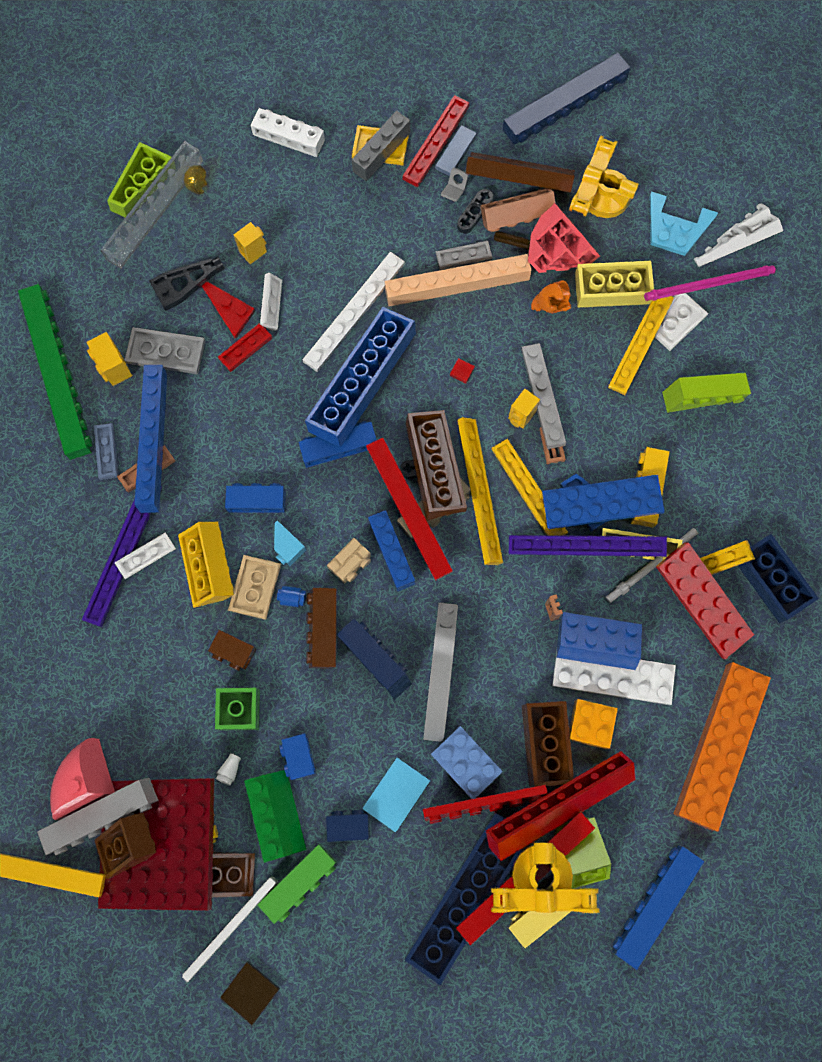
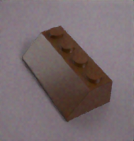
[522,701,574,787]

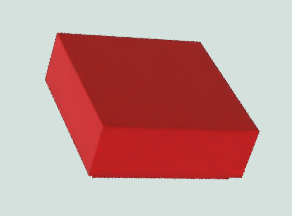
[450,358,475,384]

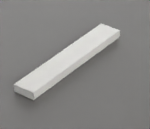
[182,877,278,982]

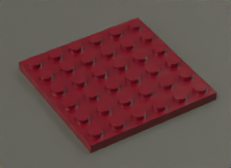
[98,778,215,911]

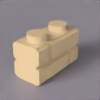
[327,538,371,584]

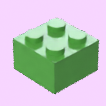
[215,688,260,731]

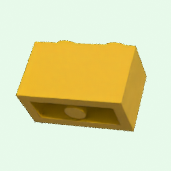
[234,222,267,264]
[508,389,540,429]

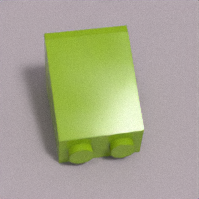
[555,817,611,889]

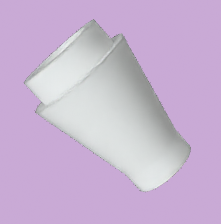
[216,753,241,786]

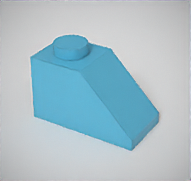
[274,521,306,566]

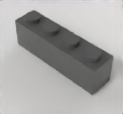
[352,110,411,182]

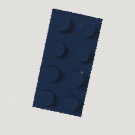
[738,534,819,624]

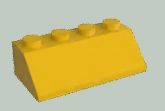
[178,522,234,608]

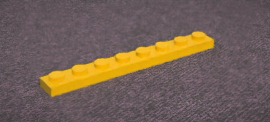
[458,417,503,565]

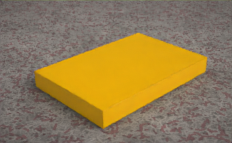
[352,125,409,166]

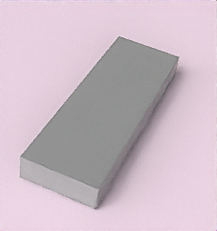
[436,241,492,270]

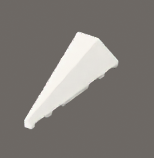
[694,203,783,267]

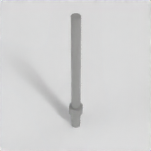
[605,528,698,603]

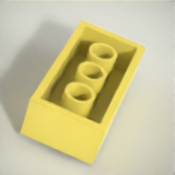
[575,261,654,307]

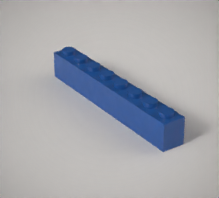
[135,365,167,513]

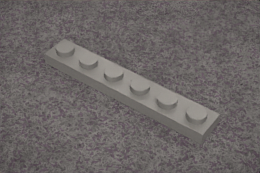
[521,343,566,449]

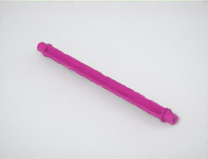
[644,265,775,301]

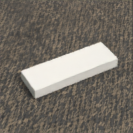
[260,273,282,331]
[115,532,176,579]

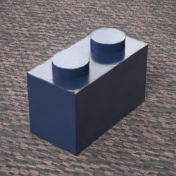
[326,810,369,842]

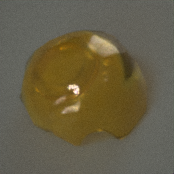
[184,165,207,195]

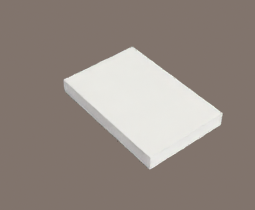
[655,293,708,351]

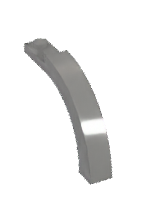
[423,603,458,742]

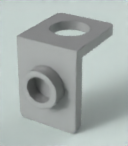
[441,168,469,202]

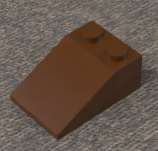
[94,813,156,880]
[212,852,255,897]

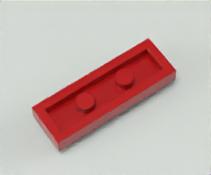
[218,323,272,372]

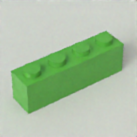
[258,843,337,924]

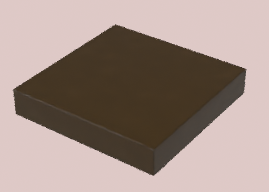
[220,961,280,1025]

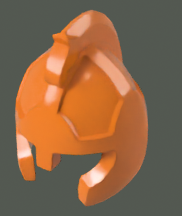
[531,281,572,313]

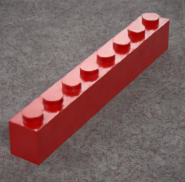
[486,751,636,861]

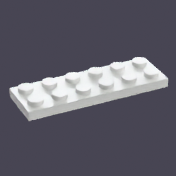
[552,652,676,705]

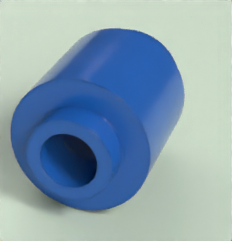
[277,586,306,607]

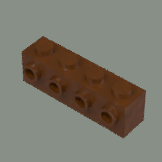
[306,588,336,669]

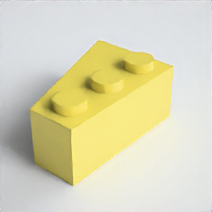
[508,886,571,948]

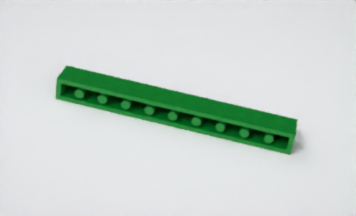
[18,284,93,460]

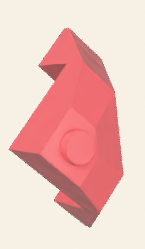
[528,203,600,273]

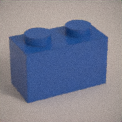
[279,734,316,780]

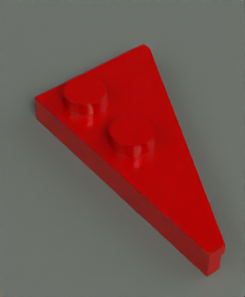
[202,282,255,338]

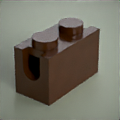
[208,630,256,671]

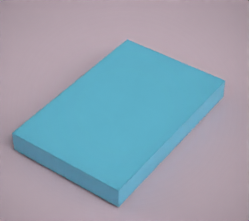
[362,758,430,832]

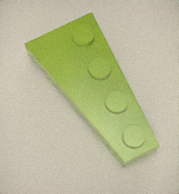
[107,142,174,218]
[662,373,751,413]

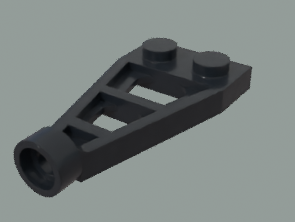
[149,256,225,311]

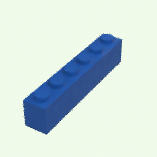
[612,845,704,970]

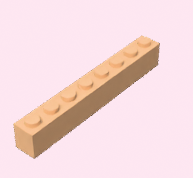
[385,254,532,306]

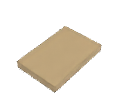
[228,555,281,620]

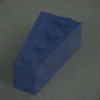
[337,619,412,700]

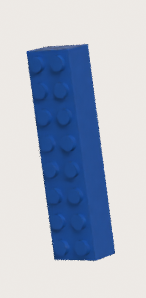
[305,307,416,447]

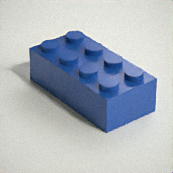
[556,612,642,670]

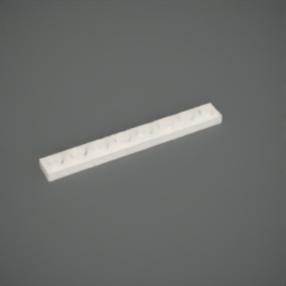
[303,252,405,372]

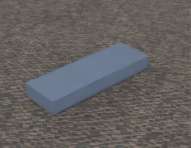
[436,125,476,176]
[94,423,119,480]

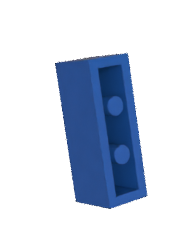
[225,483,286,513]

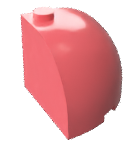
[50,738,115,821]

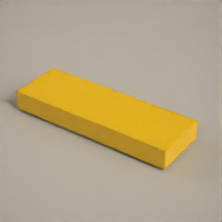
[700,541,755,575]

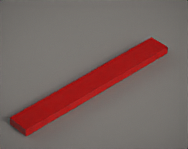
[366,438,453,581]
[456,812,595,945]

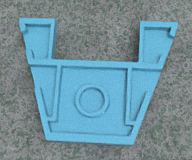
[649,191,718,256]

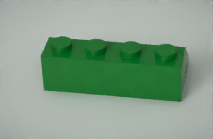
[244,770,307,863]

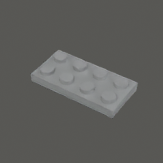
[125,327,205,374]

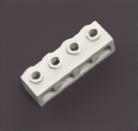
[251,108,325,157]

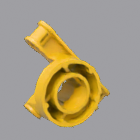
[569,136,639,218]
[491,843,600,913]

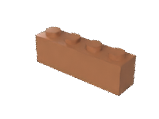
[480,188,555,232]

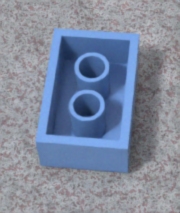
[431,726,503,799]

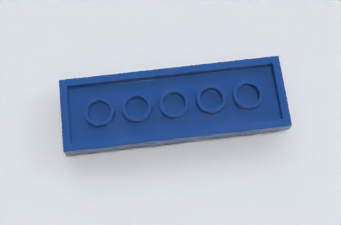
[542,475,664,529]

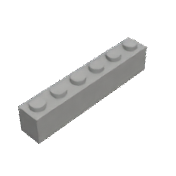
[38,778,158,856]

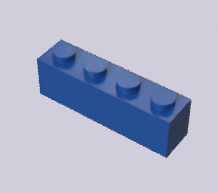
[299,421,377,468]
[368,510,415,592]

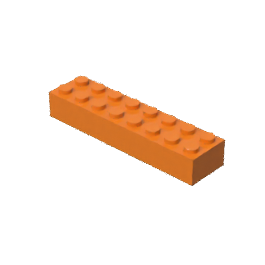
[674,662,771,832]

